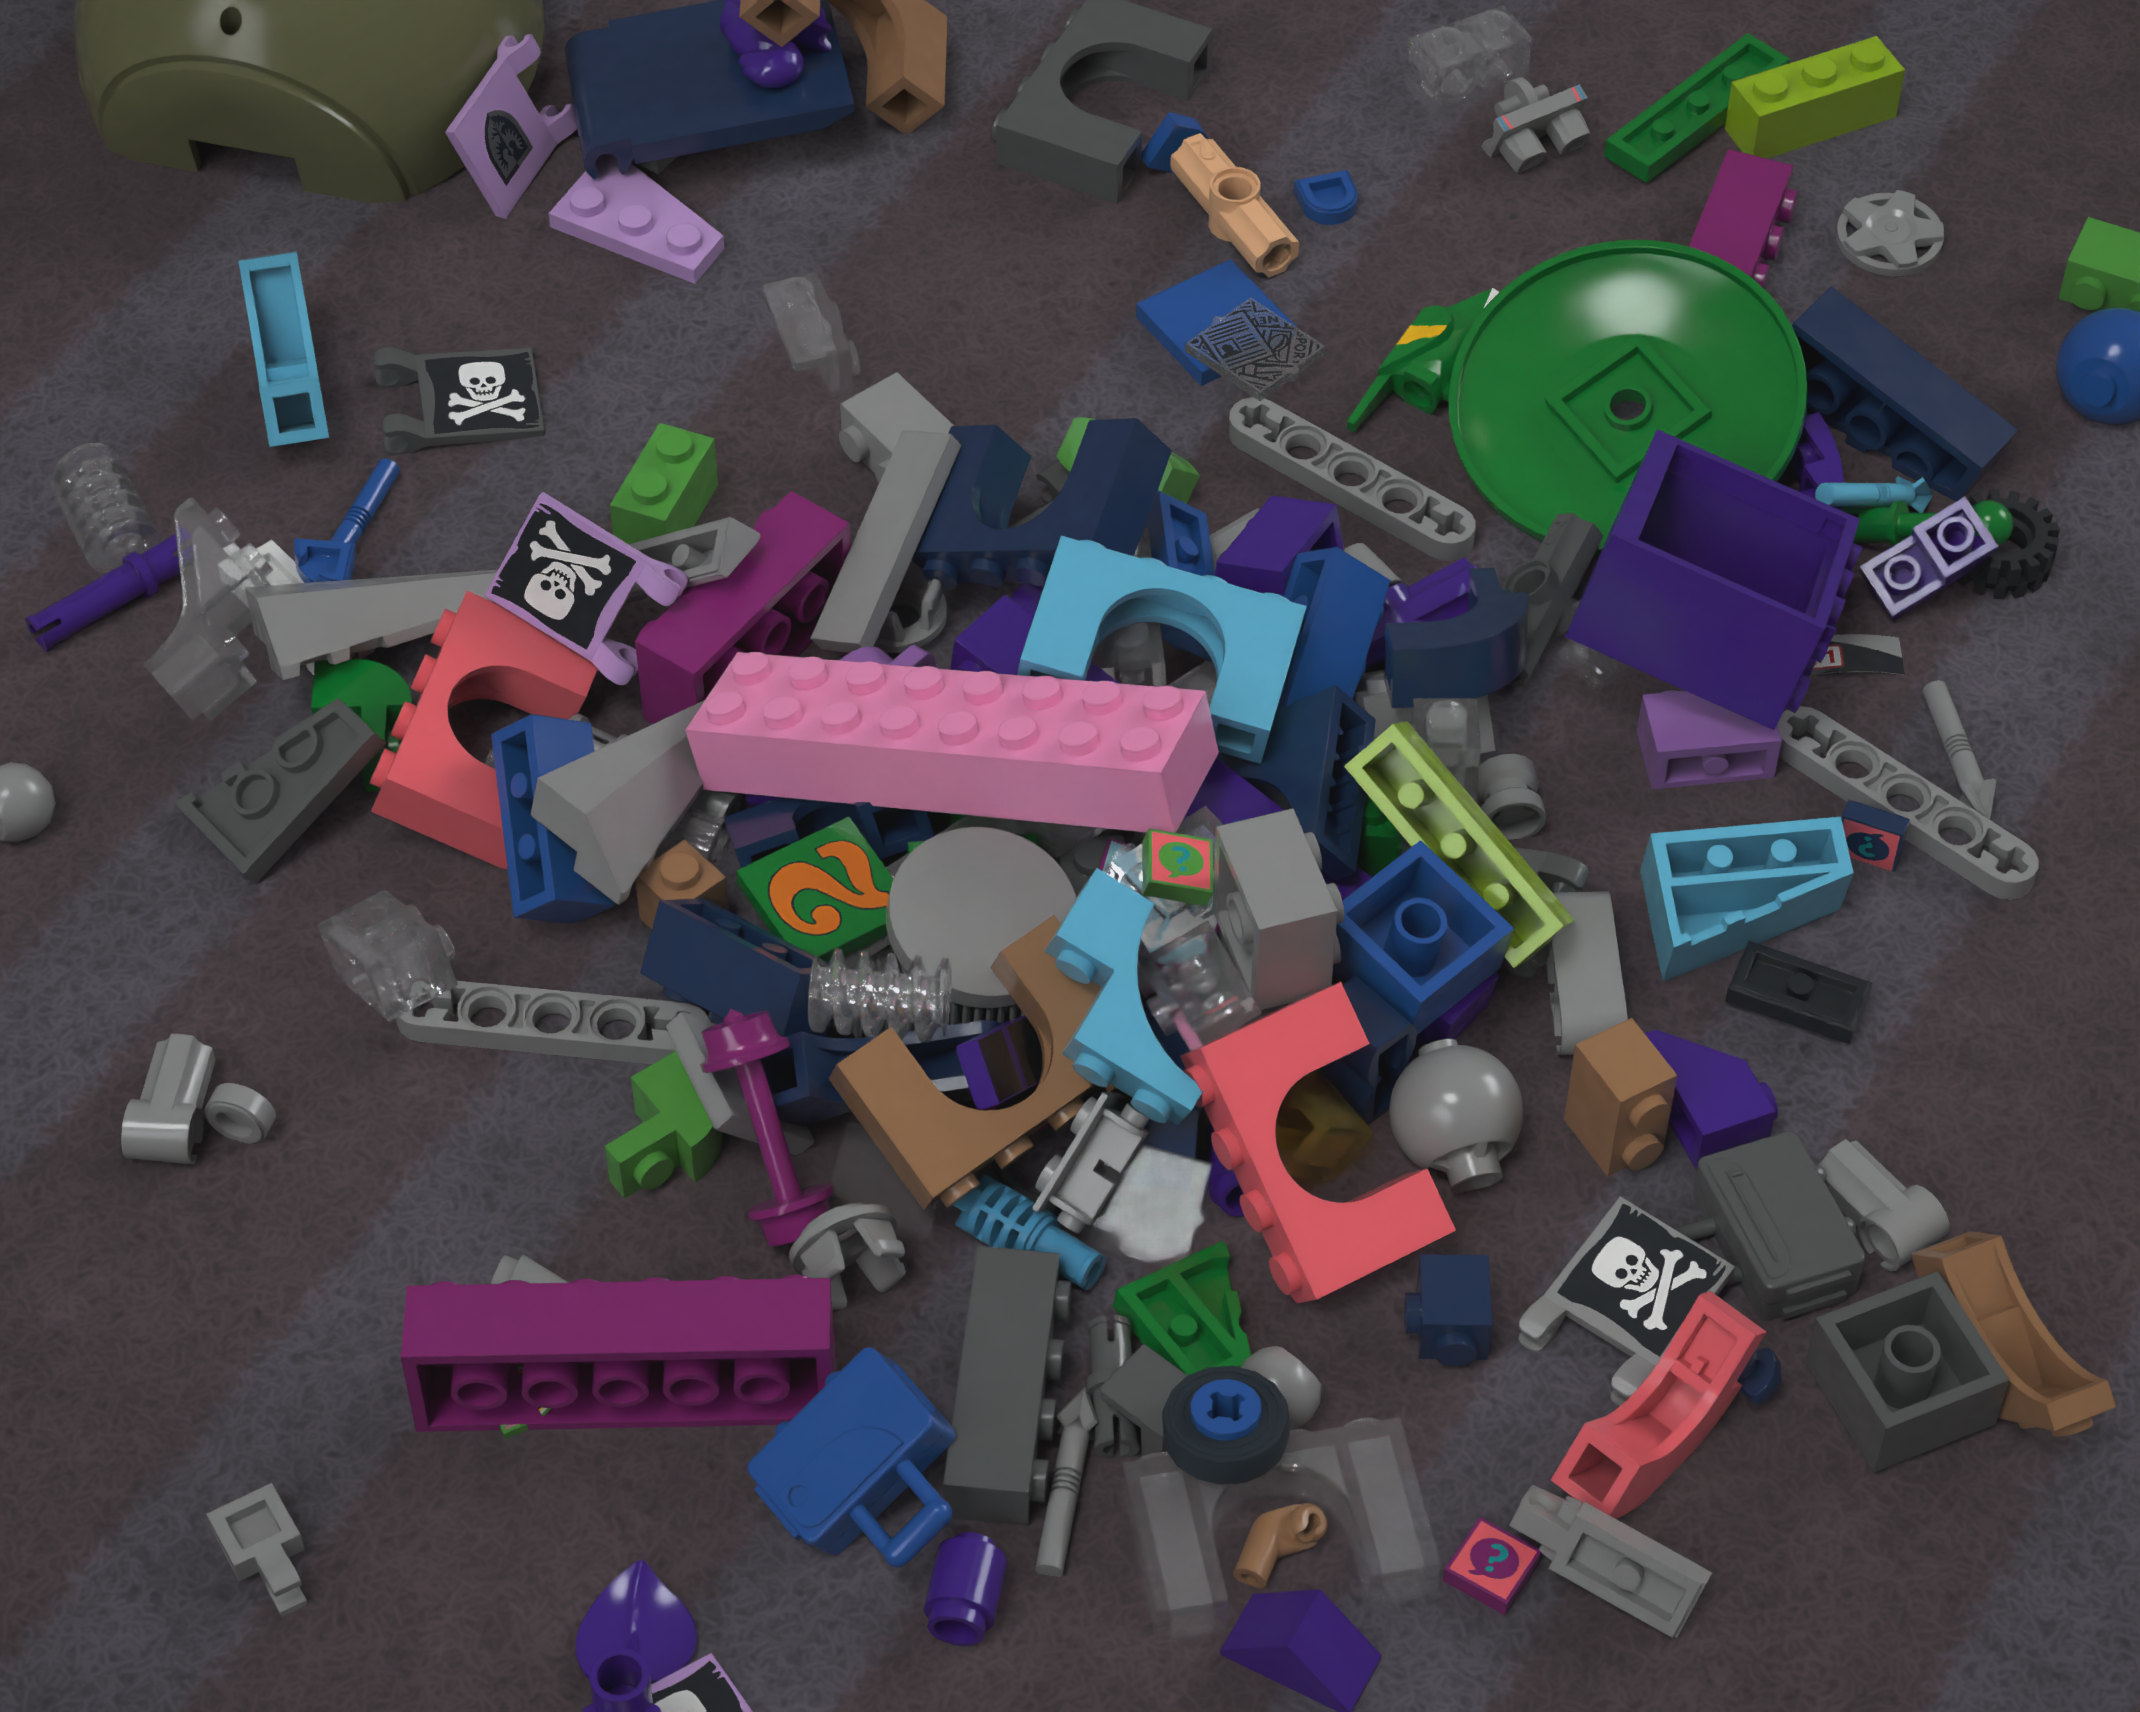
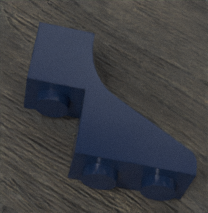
[761,1020,1002,1126]

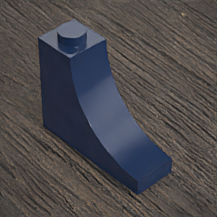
[1216,685,1376,881]

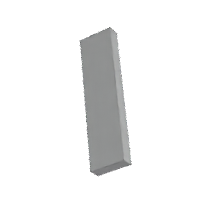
[810,430,962,653]

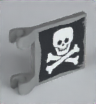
[1518,1196,1735,1406]

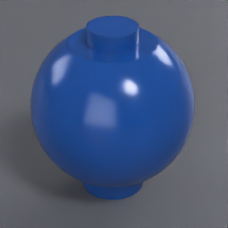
[2056,308,2140,425]

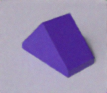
[1220,1589,1382,1712]

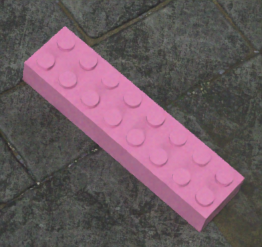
[685,652,1219,833]

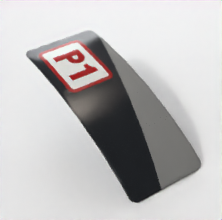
[1810,634,1905,675]

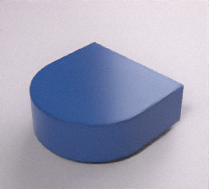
[1142,112,1208,172]
[1293,170,1358,225]

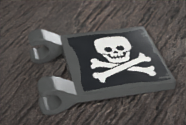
[374,347,544,456]

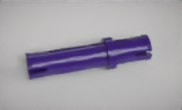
[25,528,203,652]

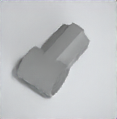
[121,1034,216,1165]
[1818,1139,1949,1272]

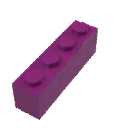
[1689,149,1799,289]

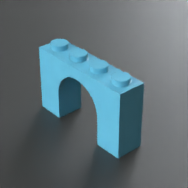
[1017,536,1307,764]

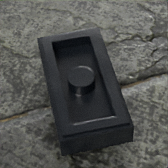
[1725,941,1873,1045]

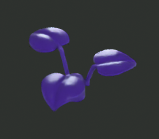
[575,1559,697,1712]

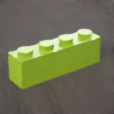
[1344,721,1575,968]

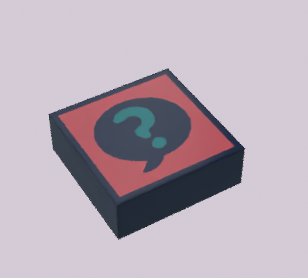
[1841,800,1910,872]

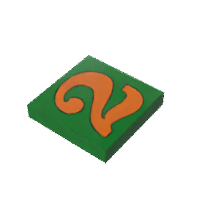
[736,817,894,964]

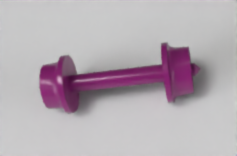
[700,1009,836,1246]

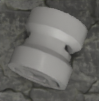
[1474,754,1546,840]

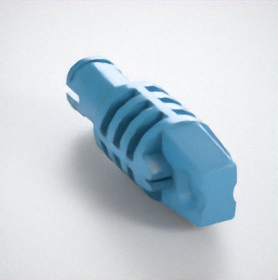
[953,1174,1107,1290]

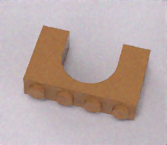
[739,0,947,133]
[829,915,1118,1210]

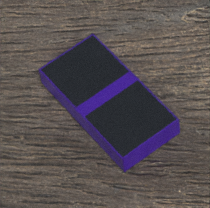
[956,1015,1043,1110]

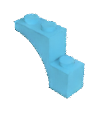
[238,251,329,447]
[1044,868,1204,1125]

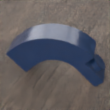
[1384,568,1529,708]

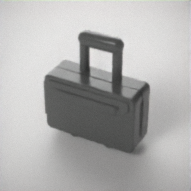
[1674,1131,1865,1321]

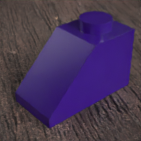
[1644,1030,1778,1171]

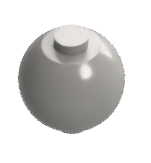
[1389,1039,1523,1193]

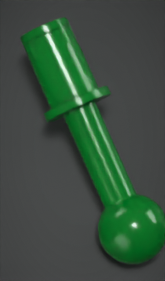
[1841,500,2013,547]

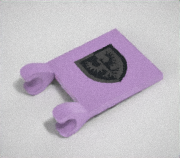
[445,34,577,219]

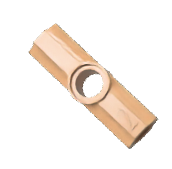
[1170,133,1299,278]

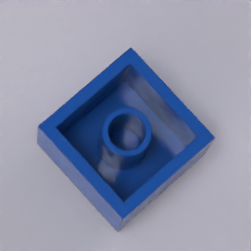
[1333,840,1515,1035]

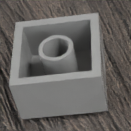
[1212,808,1344,1012]

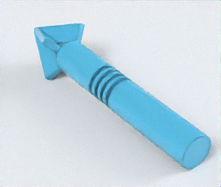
[1815,476,1933,513]

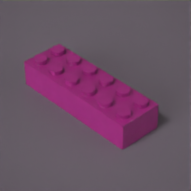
[401,1275,836,1432]

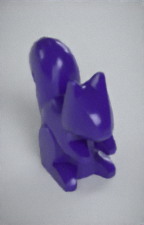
[720,0,832,88]

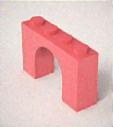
[369,591,598,870]
[1180,982,1456,1304]

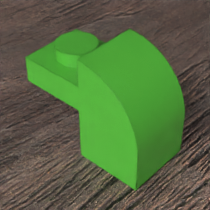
[605,1050,724,1199]

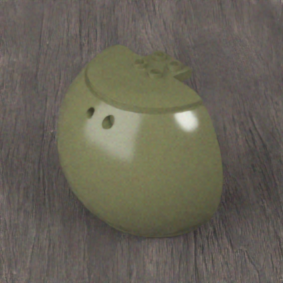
[74,0,544,203]

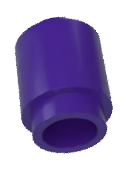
[924,1532,1008,1646]

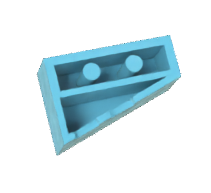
[1640,817,1854,982]

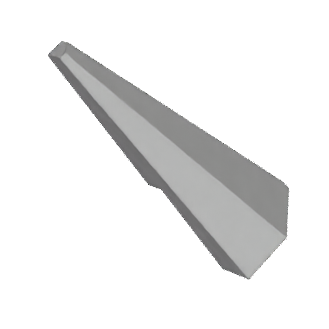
[245,570,498,680]
[530,700,705,905]

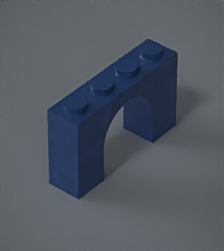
[912,418,1172,588]

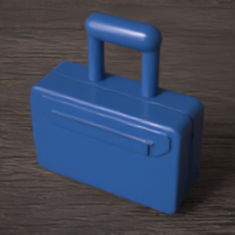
[747,1347,956,1568]

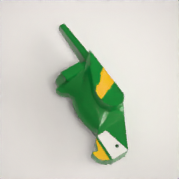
[1347,288,1499,432]

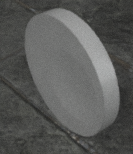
[886,827,1076,1008]

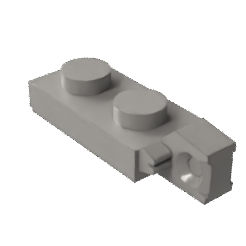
[1509,1485,1712,1638]

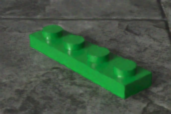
[1604,33,1790,183]

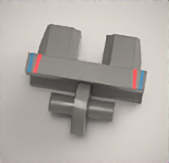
[1481,77,1590,174]

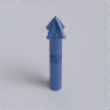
[330,458,400,545]

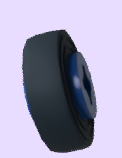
[1162,1366,1290,1485]

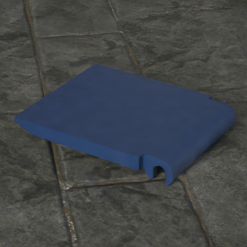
[565,0,856,180]

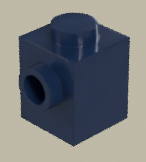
[1404,1254,1493,1366]

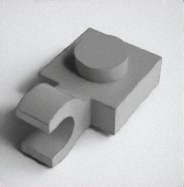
[206,1483,308,1617]

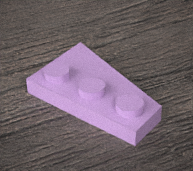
[548,154,724,284]

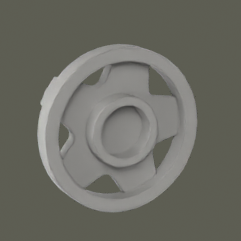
[1836,190,1944,276]

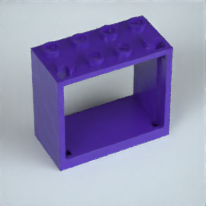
[1565,429,1862,730]

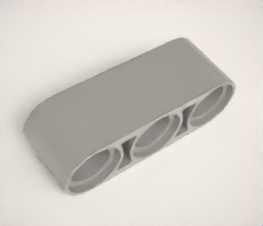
[1546,891,1628,1055]

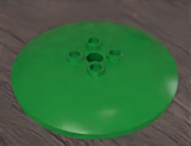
[1448,240,1807,556]

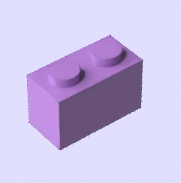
[1637,690,1782,789]

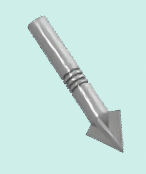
[1923,680,1997,820]
[1035,1387,1098,1577]

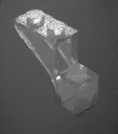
[142,496,274,728]

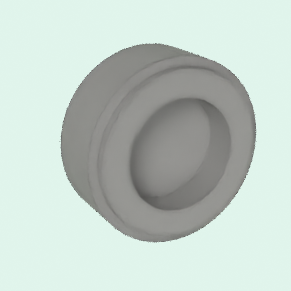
[205,1083,276,1144]

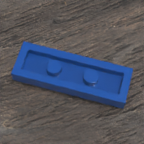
[1146,491,1215,662]

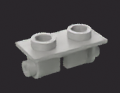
[1032,1092,1149,1233]

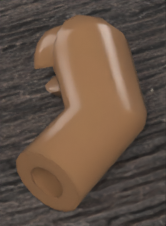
[1233,1503,1328,1589]

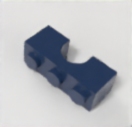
[724,797,935,868]

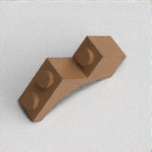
[1911,1231,2116,1436]

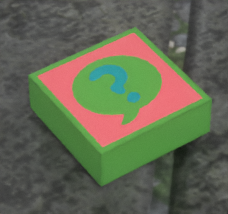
[1142,829,1214,906]

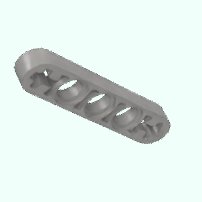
[1228,397,1476,561]
[1777,706,2039,900]
[393,978,710,1064]

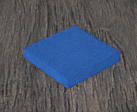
[1136,259,1297,386]

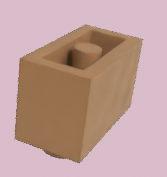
[1564,1018,1677,1177]

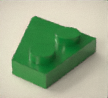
[1112,1241,1251,1376]

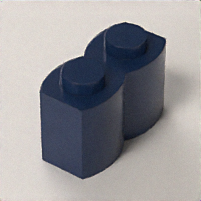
[1311,975,1417,1125]

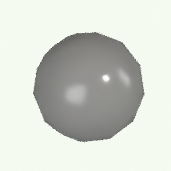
[0,762,56,843]
[1240,1346,1322,1431]

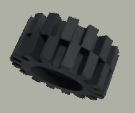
[1956,489,2060,599]

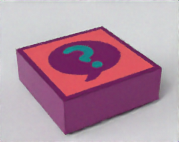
[1443,1517,1542,1615]

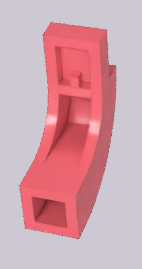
[1551,1291,1766,1519]

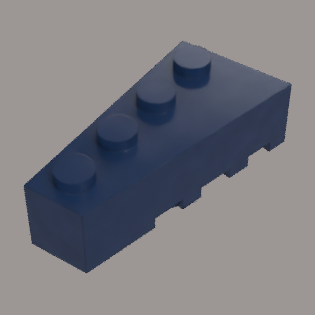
[1792,286,2018,502]

